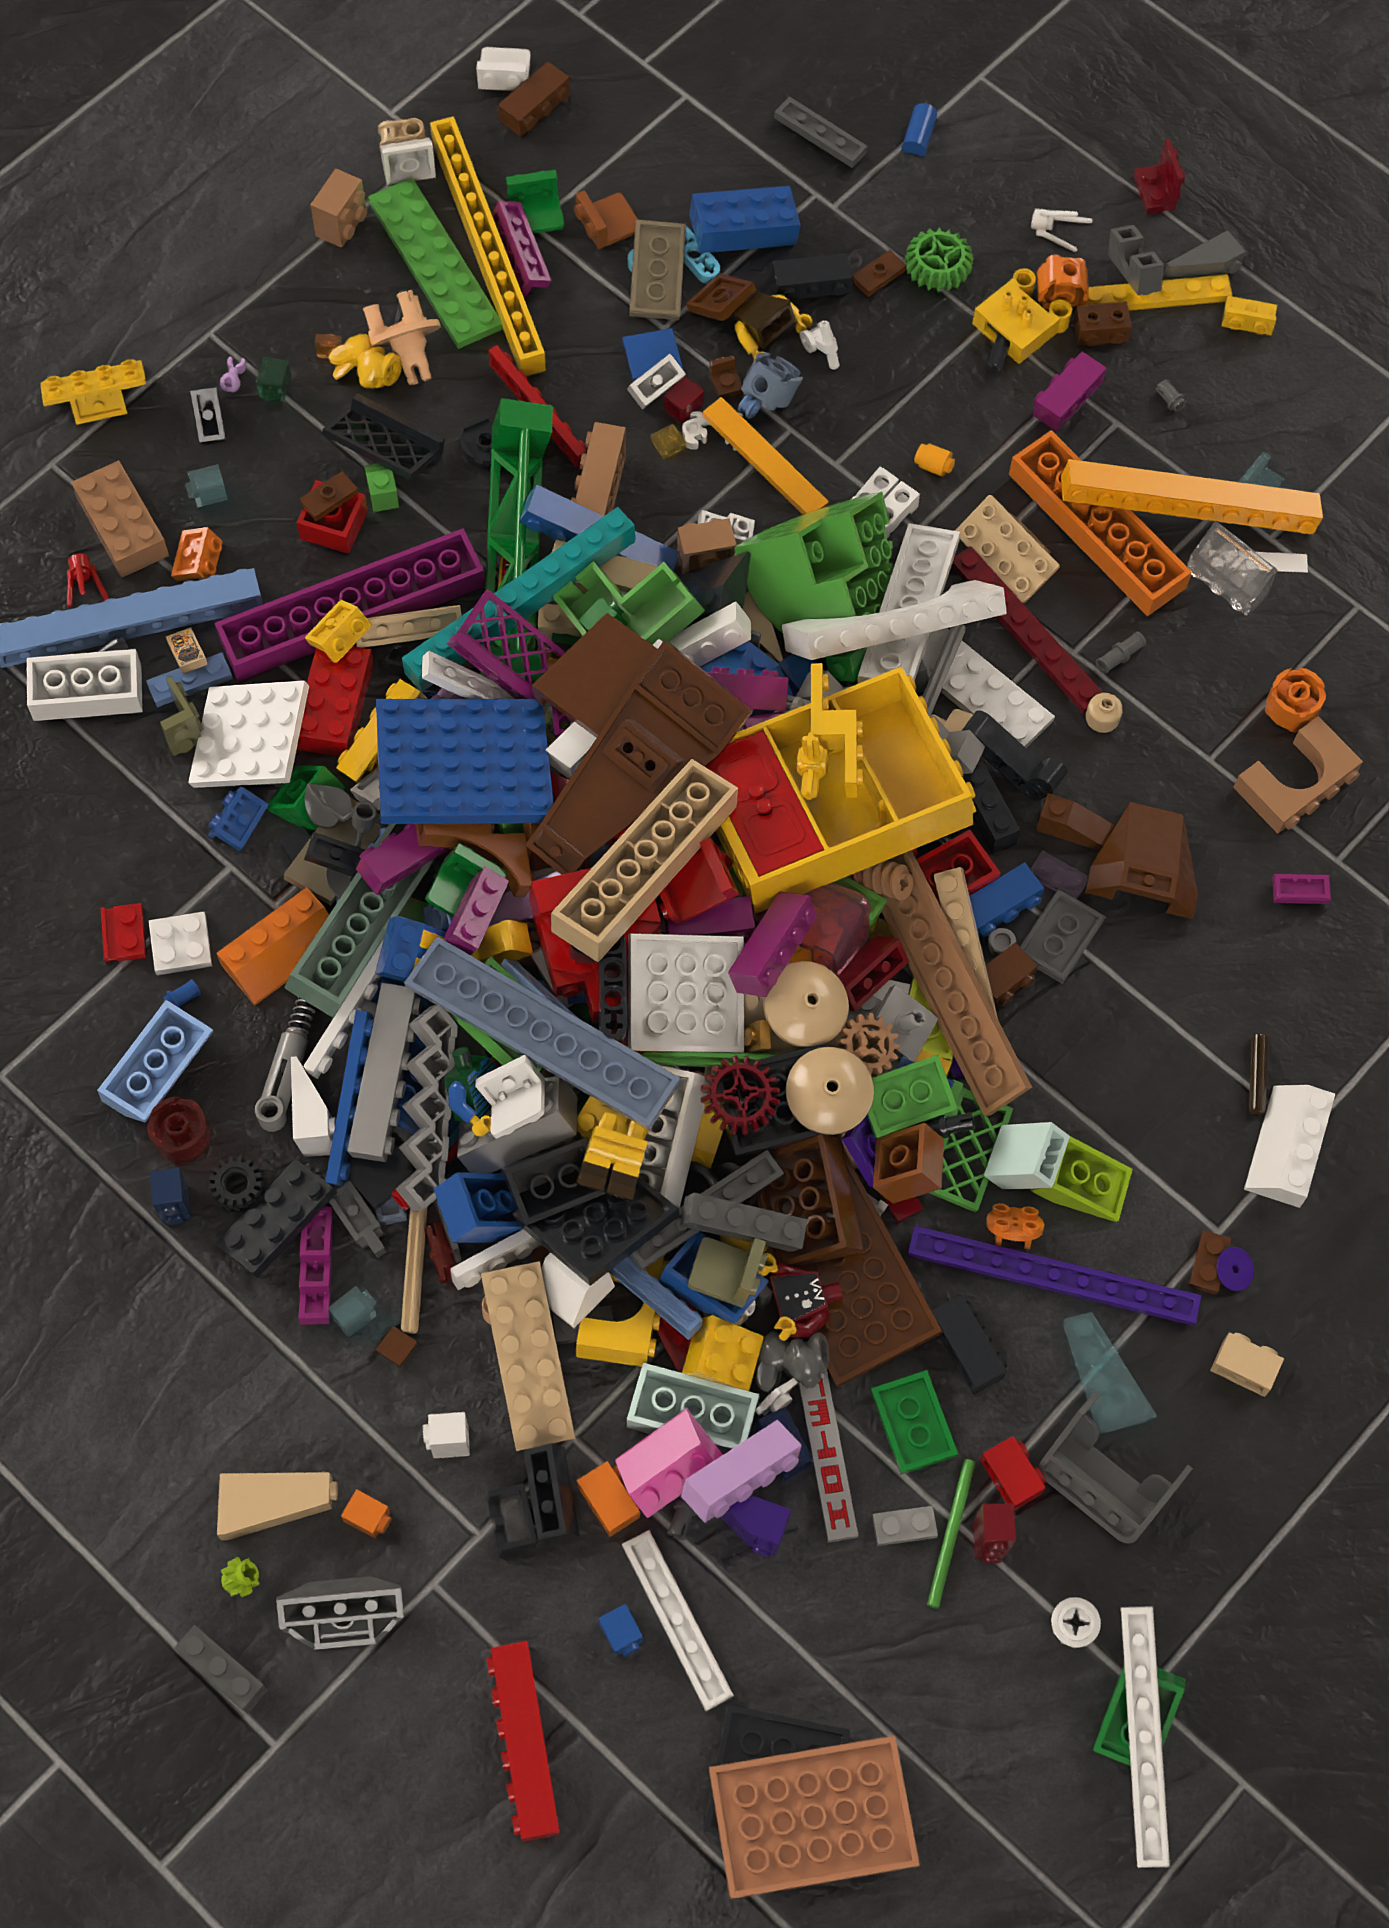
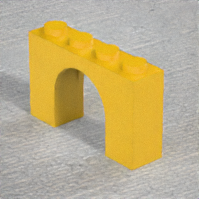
[576,1255,670,1367]

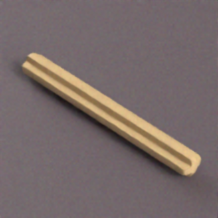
[401,1207,427,1334]

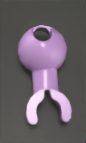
[220,357,246,393]

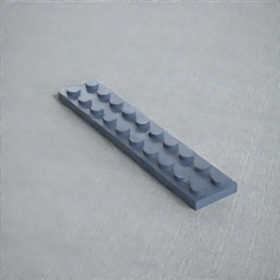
[404,936,681,1130]

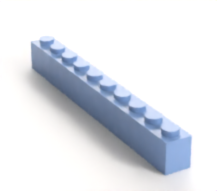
[0,568,263,668]

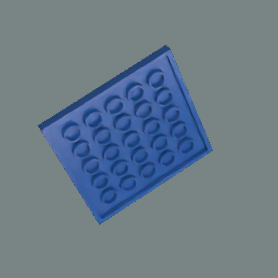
[376,699,553,824]

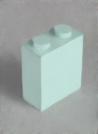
[984,1122,1070,1189]

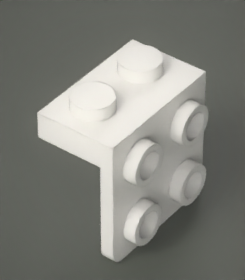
[477,47,530,91]
[475,1054,545,1138]

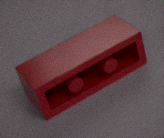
[834,936,909,1012]
[973,1503,1016,1564]

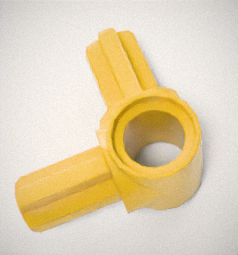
[797,732,828,800]

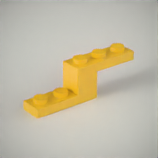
[811,663,863,798]

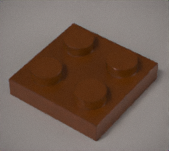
[686,273,756,321]

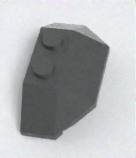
[276,1576,404,1650]

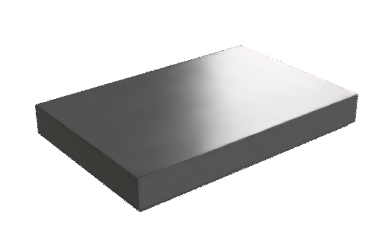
[1020,889,1106,984]

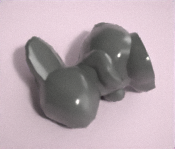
[756,1330,830,1394]

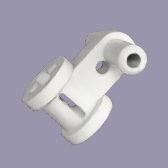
[800,321,840,369]

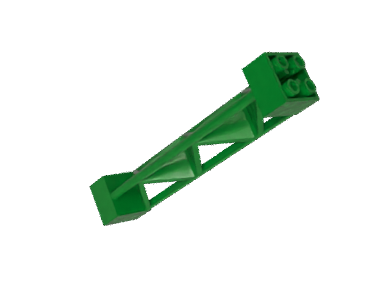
[480,398,553,684]

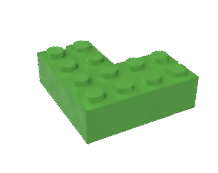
[552,561,705,645]

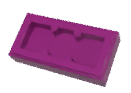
[1272,874,1331,904]

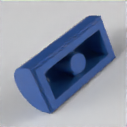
[901,103,937,156]

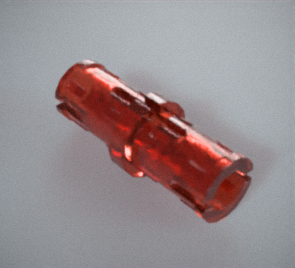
[424,1223,454,1284]

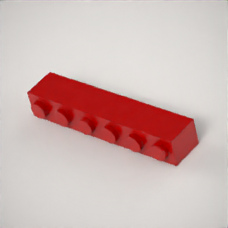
[486,1641,560,1842]

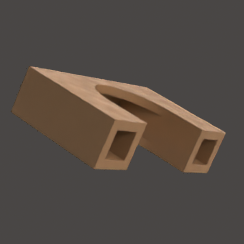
[1233,716,1363,834]

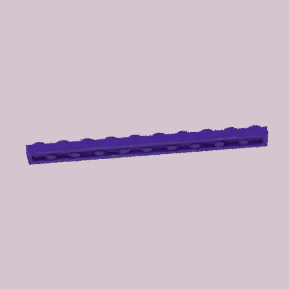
[907,1226,1201,1326]

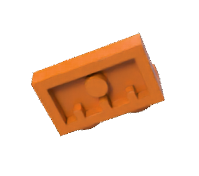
[171,527,222,581]

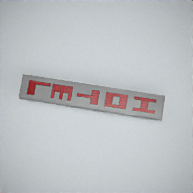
[798,1369,858,1543]

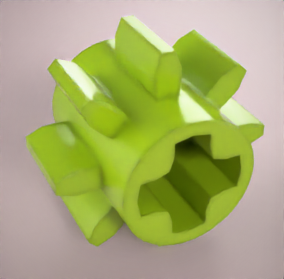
[221,1557,259,1597]

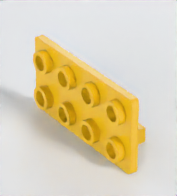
[40,360,146,425]

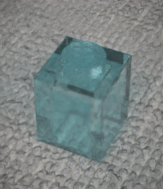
[185,464,228,507]
[328,1286,377,1338]

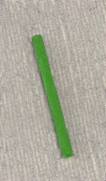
[927,1459,976,1609]

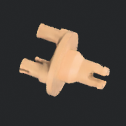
[363,290,441,385]

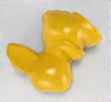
[329,334,402,389]

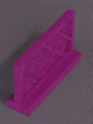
[447,590,566,699]

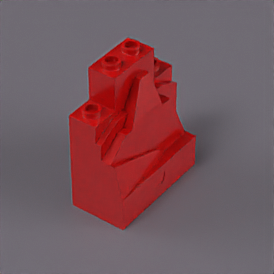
[529,868,662,1022]

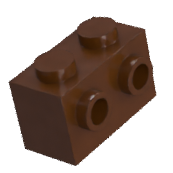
[1073,302,1132,346]

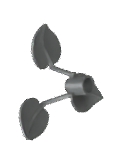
[304,783,389,899]

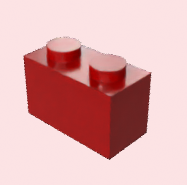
[980,1436,1046,1510]

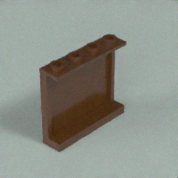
[531,613,657,738]

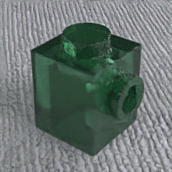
[256,357,291,401]

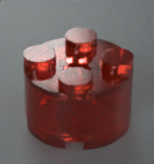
[147,1097,211,1164]

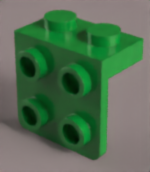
[506,170,564,234]
[426,843,507,917]

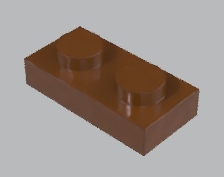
[1188,1230,1231,1295]

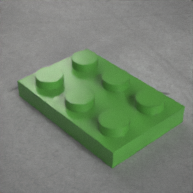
[867,1055,958,1138]

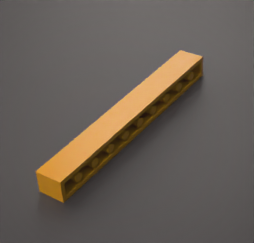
[1061,459,1323,534]

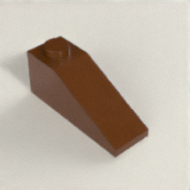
[1036,793,1115,851]

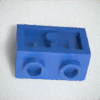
[208,786,269,851]

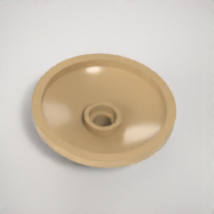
[763,961,849,1048]
[786,1047,874,1135]

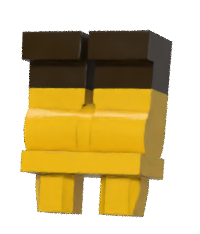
[575,1112,648,1201]

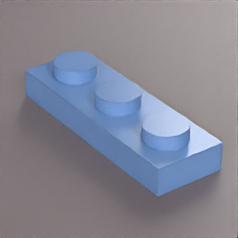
[146,652,233,707]

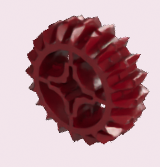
[700,1056,780,1135]

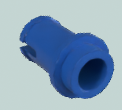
[163,979,201,1008]

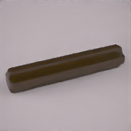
[1249,1033,1268,1115]

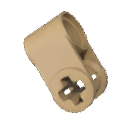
[378,118,426,151]

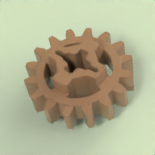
[836,1013,901,1076]

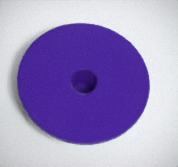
[1217,1247,1254,1291]

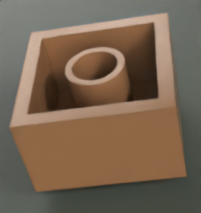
[310,168,367,248]
[677,518,737,574]

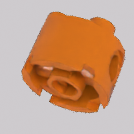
[1037,255,1089,311]
[1265,668,1326,733]

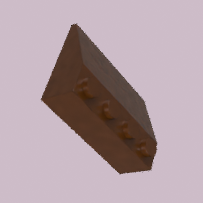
[749,1134,863,1267]

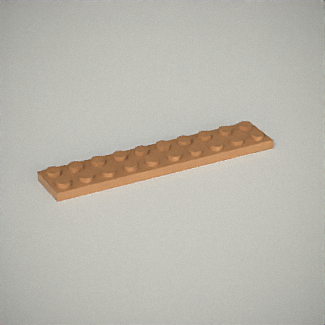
[876,850,1032,1116]

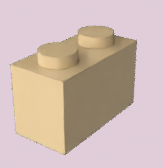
[1210,1332,1284,1397]

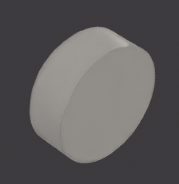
[987,928,1016,956]

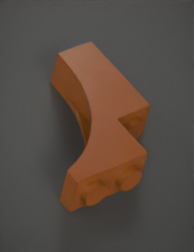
[416,823,535,897]

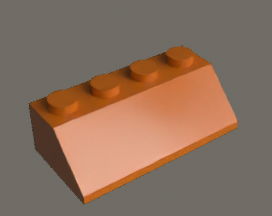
[217,887,329,1005]

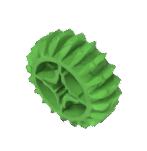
[905,227,973,293]

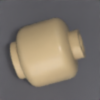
[1086,693,1123,733]

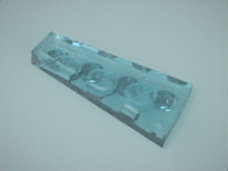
[1062,1312,1157,1434]

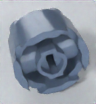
[741,353,803,411]

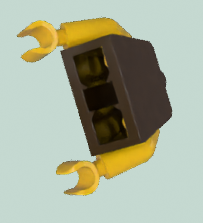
[733,293,812,362]

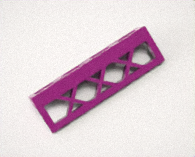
[491,201,551,300]

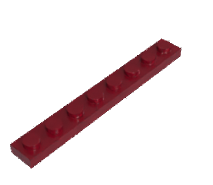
[951,546,1103,714]

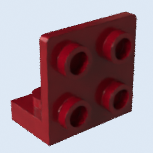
[1133,139,1185,215]

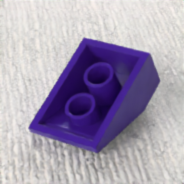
[721,1495,791,1557]

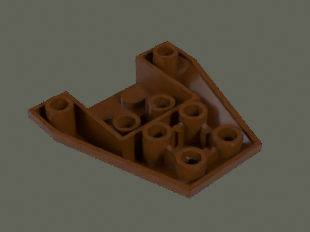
[1085,802,1198,919]

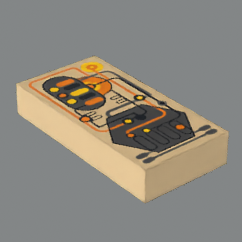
[166,627,208,674]

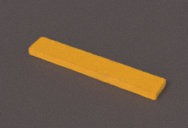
[702,397,829,515]

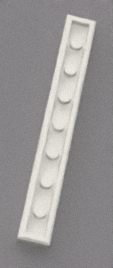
[1121,1606,1170,1867]

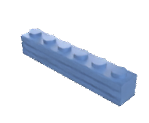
[609,1256,702,1340]

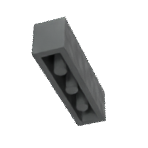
[680,1193,807,1252]

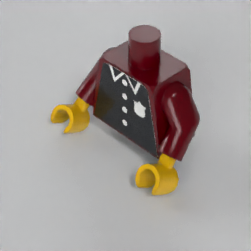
[758,1253,843,1341]

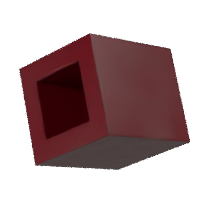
[664,376,704,425]

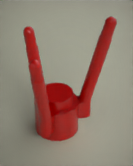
[67,553,109,608]

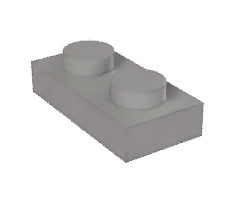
[872,1506,938,1546]

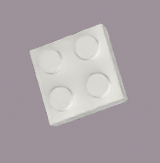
[149,912,212,975]

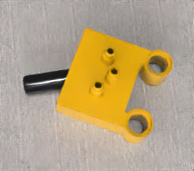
[972,268,1072,373]

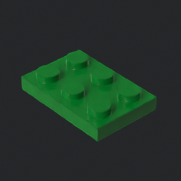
[870,1370,958,1475]

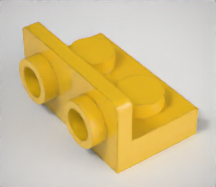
[1221,296,1277,335]
[304,600,371,663]

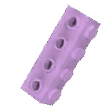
[681,1420,801,1522]

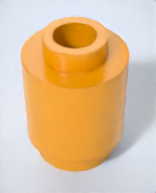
[914,443,955,477]

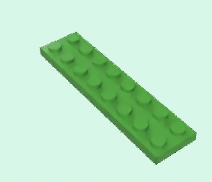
[368,178,503,349]

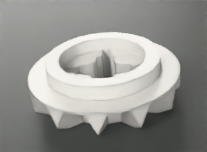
[1051,1597,1101,1648]

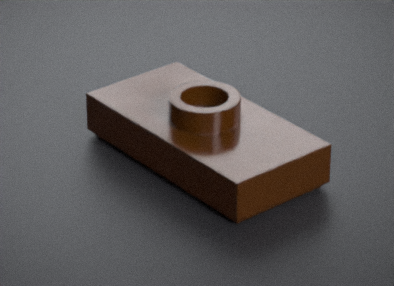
[852,250,907,297]
[299,471,359,521]

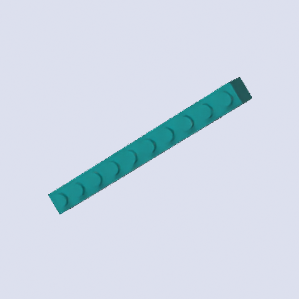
[402,507,635,692]

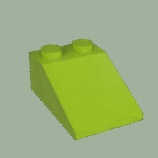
[1031,1136,1132,1222]

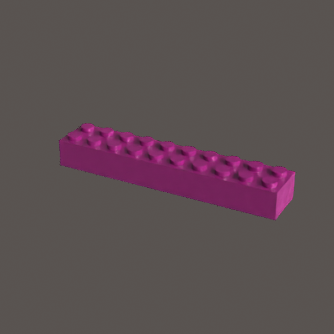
[215,529,485,682]

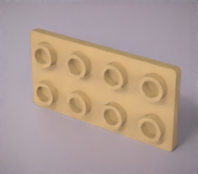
[955,495,1060,603]

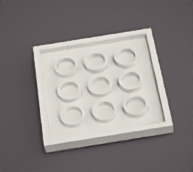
[188,681,309,788]
[628,934,744,1052]

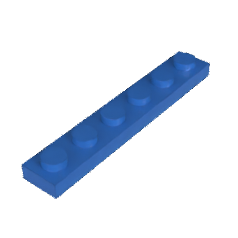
[325,1010,374,1186]

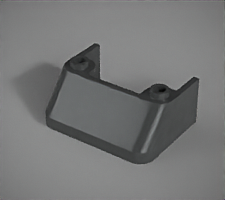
[1039,1391,1193,1543]

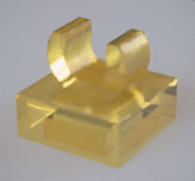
[651,424,686,459]

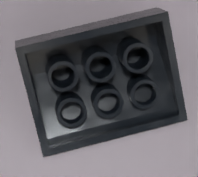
[678,551,751,630]
[714,1043,846,1161]

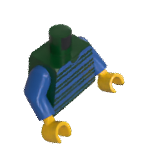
[444,1047,499,1137]

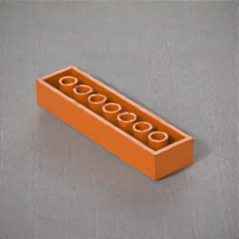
[1009,430,1192,617]

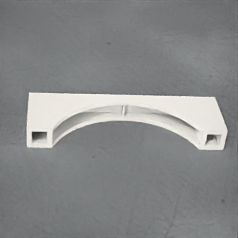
[782,580,1007,660]

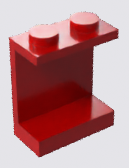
[659,837,739,925]

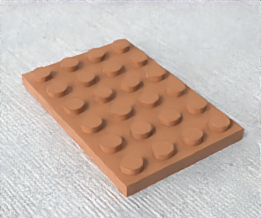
[709,1736,920,1899]

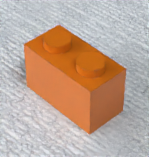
[577,1461,640,1537]

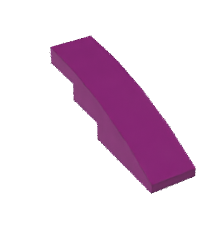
[298,1207,333,1325]

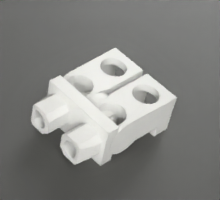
[852,466,920,538]

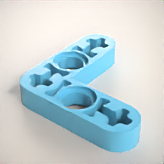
[628,226,720,284]

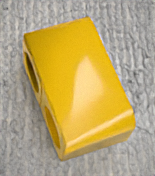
[470,920,533,968]

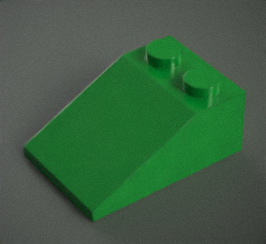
[1093,1662,1186,1766]

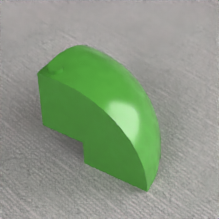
[734,491,894,653]

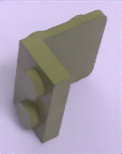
[160,676,203,756]
[688,1237,768,1308]

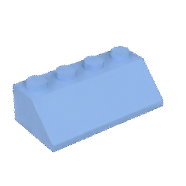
[97,1000,213,1122]

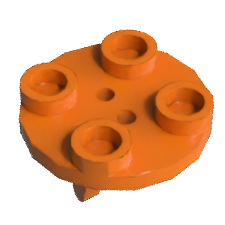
[986,1204,1045,1249]

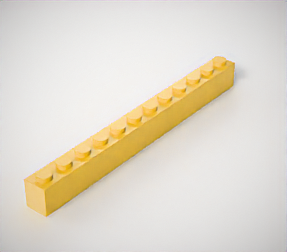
[430,116,546,376]

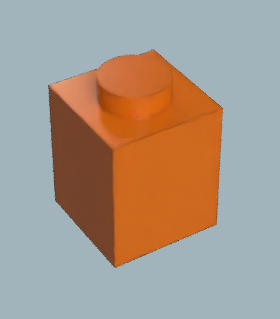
[341,1489,392,1539]

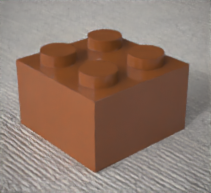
[873,1123,944,1203]

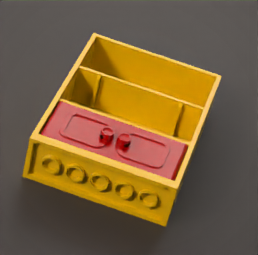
[705,666,976,914]

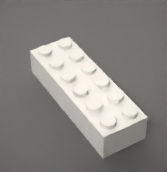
[638,1065,710,1208]

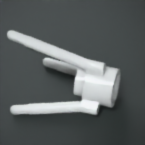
[1031,209,1092,252]

